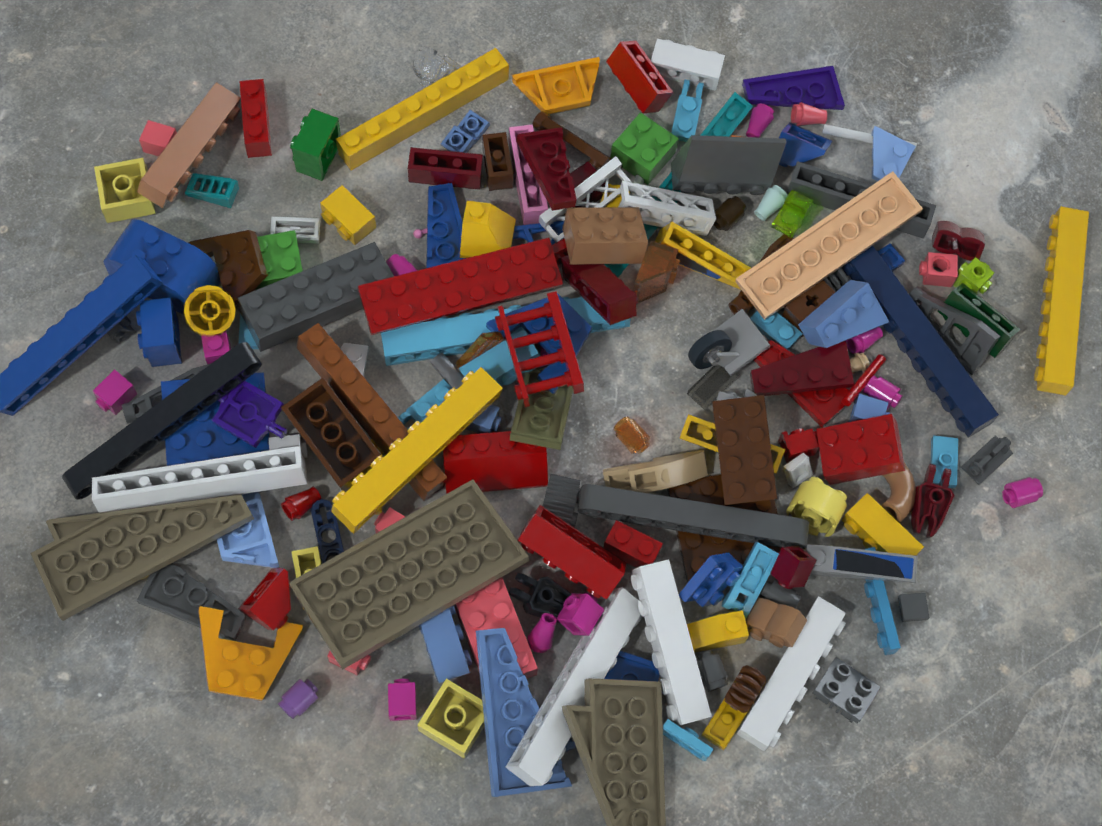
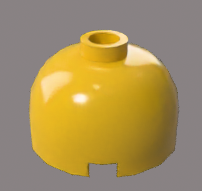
[184,285,236,337]

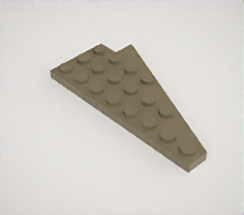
[562,678,666,826]

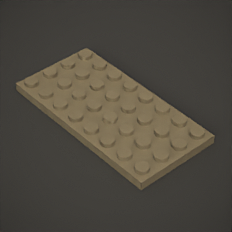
[289,479,529,670]

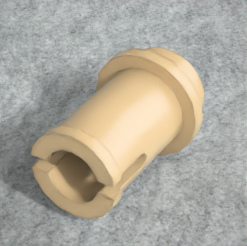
[850,353,870,374]

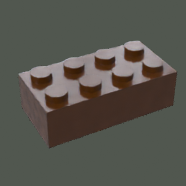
[281,377,381,492]
[712,395,777,505]

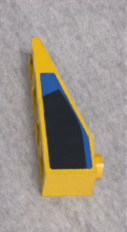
[651,221,751,290]

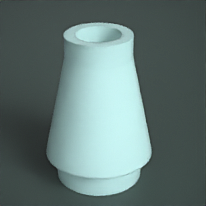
[754,185,788,221]

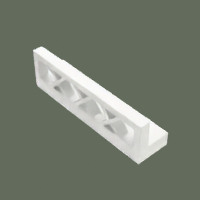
[539,156,632,242]
[618,181,716,236]

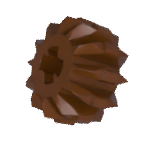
[725,665,766,713]

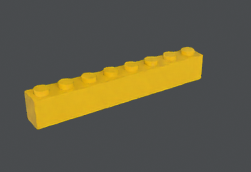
[336,48,509,170]
[1034,206,1089,396]
[331,367,503,534]

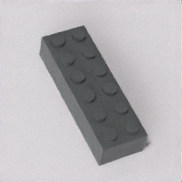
[238,242,394,352]

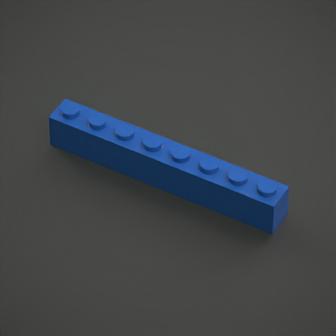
[0,255,163,416]

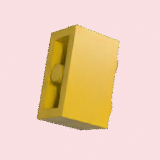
[320,185,376,245]

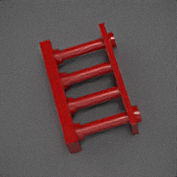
[495,291,584,407]

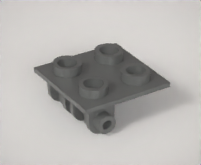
[812,657,880,724]

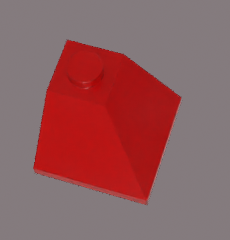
[238,568,291,631]

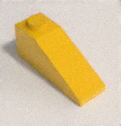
[687,610,749,653]

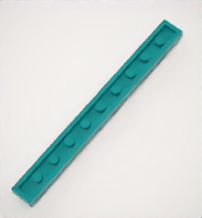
[604,92,753,278]

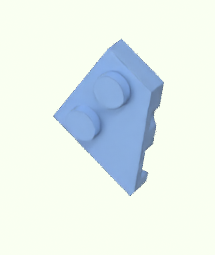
[872,126,916,181]

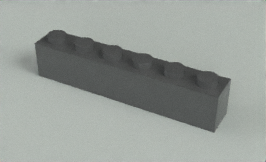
[787,161,936,239]

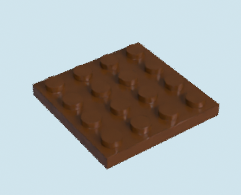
[667,475,781,583]

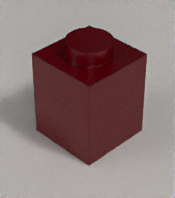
[770,546,817,589]

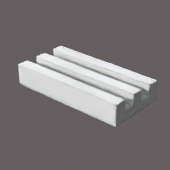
[270,217,321,244]

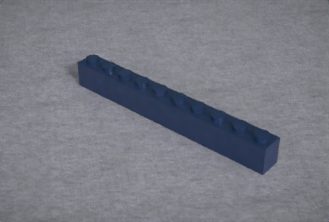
[841,246,999,438]

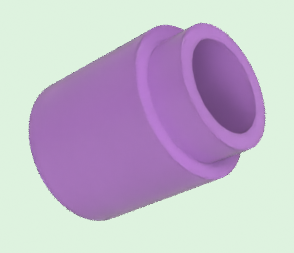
[278,679,318,719]

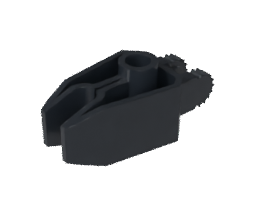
[508,573,571,623]

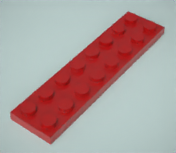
[358,238,563,335]

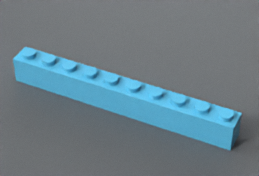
[381,297,631,366]

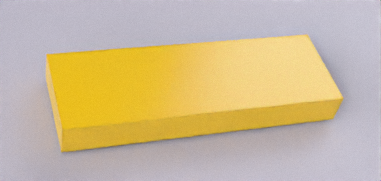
[701,682,766,750]

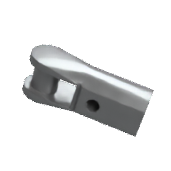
[430,352,464,389]

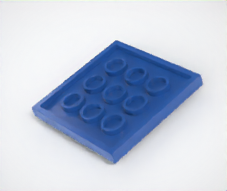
[161,372,270,466]

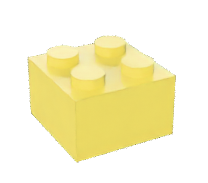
[94,158,156,223]
[417,679,485,759]

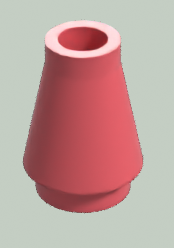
[791,102,827,126]

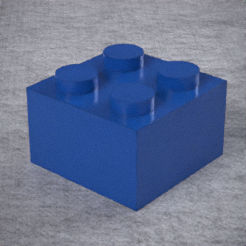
[136,298,182,367]

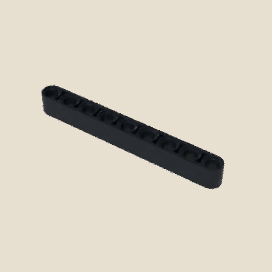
[62,342,262,500]

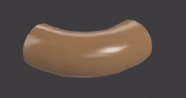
[881,462,916,523]

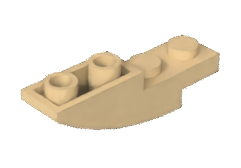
[603,450,708,493]

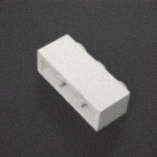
[651,39,725,91]

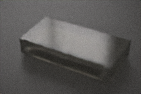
[687,365,740,410]

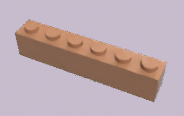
[137,82,241,208]

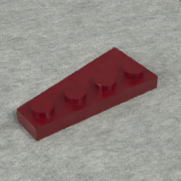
[516,127,577,211]
[750,340,854,396]

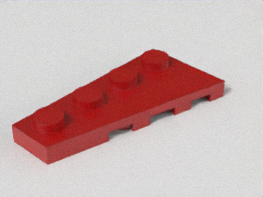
[753,340,857,428]

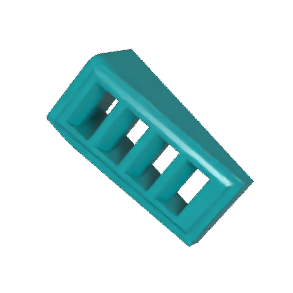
[185,173,239,208]

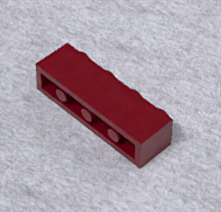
[561,255,638,325]

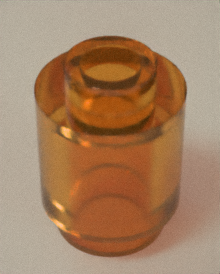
[613,416,650,454]

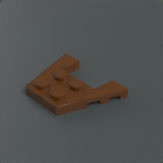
[188,230,268,309]

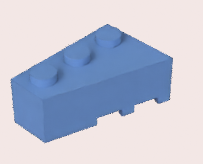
[798,280,889,348]
[419,605,472,683]

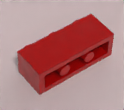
[606,40,674,114]
[239,79,272,158]

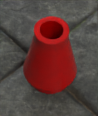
[281,486,321,521]

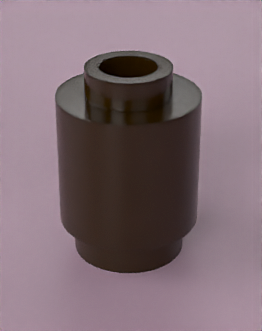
[713,196,747,231]

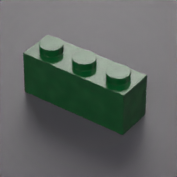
[937,283,1020,358]

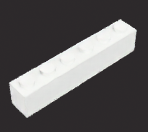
[631,559,712,725]
[737,596,846,751]

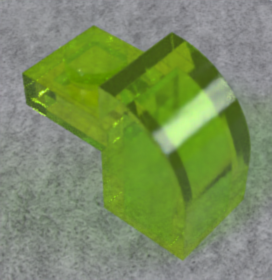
[771,189,814,238]

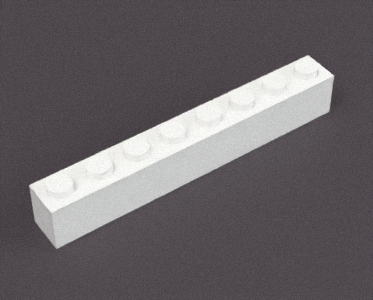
[92,446,307,513]
[506,587,642,786]

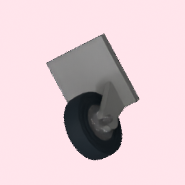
[688,309,770,376]

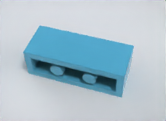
[459,329,540,386]

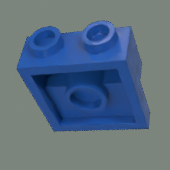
[679,553,744,607]

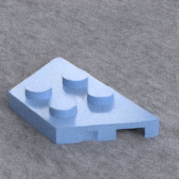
[217,492,279,568]

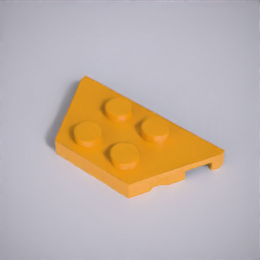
[512,57,600,114]

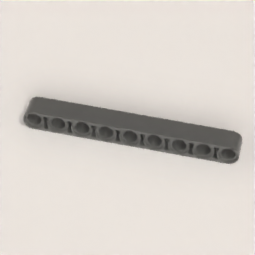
[578,484,810,550]

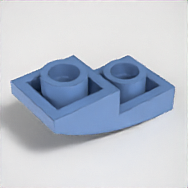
[441,110,490,153]

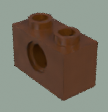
[482,132,513,191]

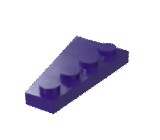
[742,66,845,110]

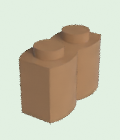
[745,598,807,648]

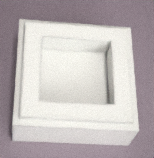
[783,453,813,488]

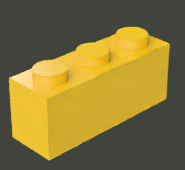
[841,493,924,556]

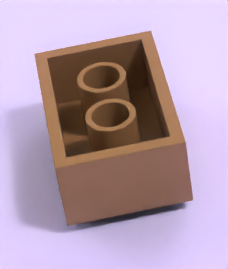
[563,207,648,264]

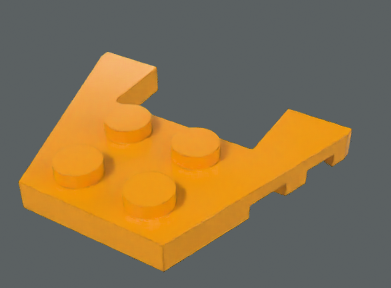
[198,606,303,701]

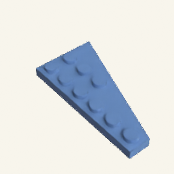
[476,628,572,797]

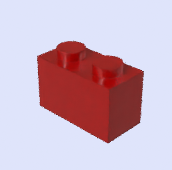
[604,520,663,568]

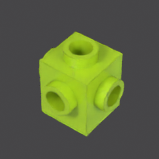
[953,257,995,295]

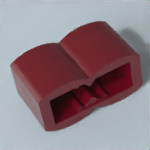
[932,221,985,261]

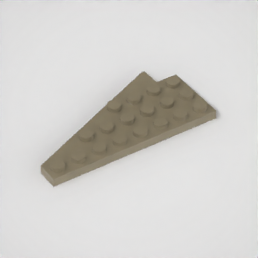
[30,494,254,621]

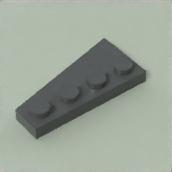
[137,563,246,641]

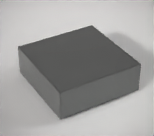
[898,593,930,622]

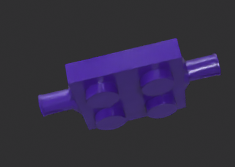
[212,381,287,448]

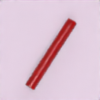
[841,354,886,406]

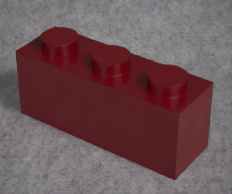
[407,147,483,190]

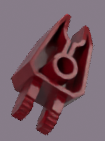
[911,464,955,538]

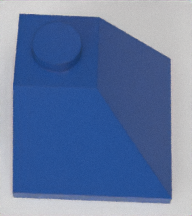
[779,122,832,167]

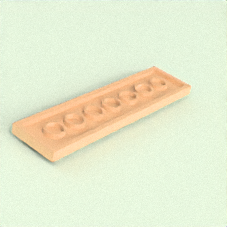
[735,171,923,320]

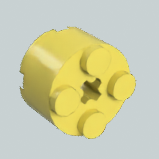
[786,477,847,537]

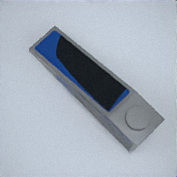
[806,544,918,583]

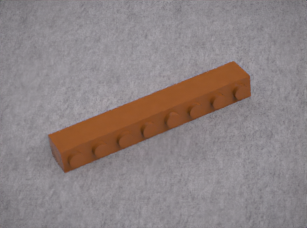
[297,323,447,501]

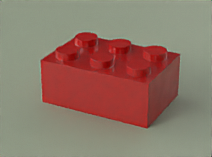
[816,414,905,485]

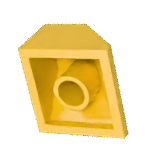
[460,200,516,258]

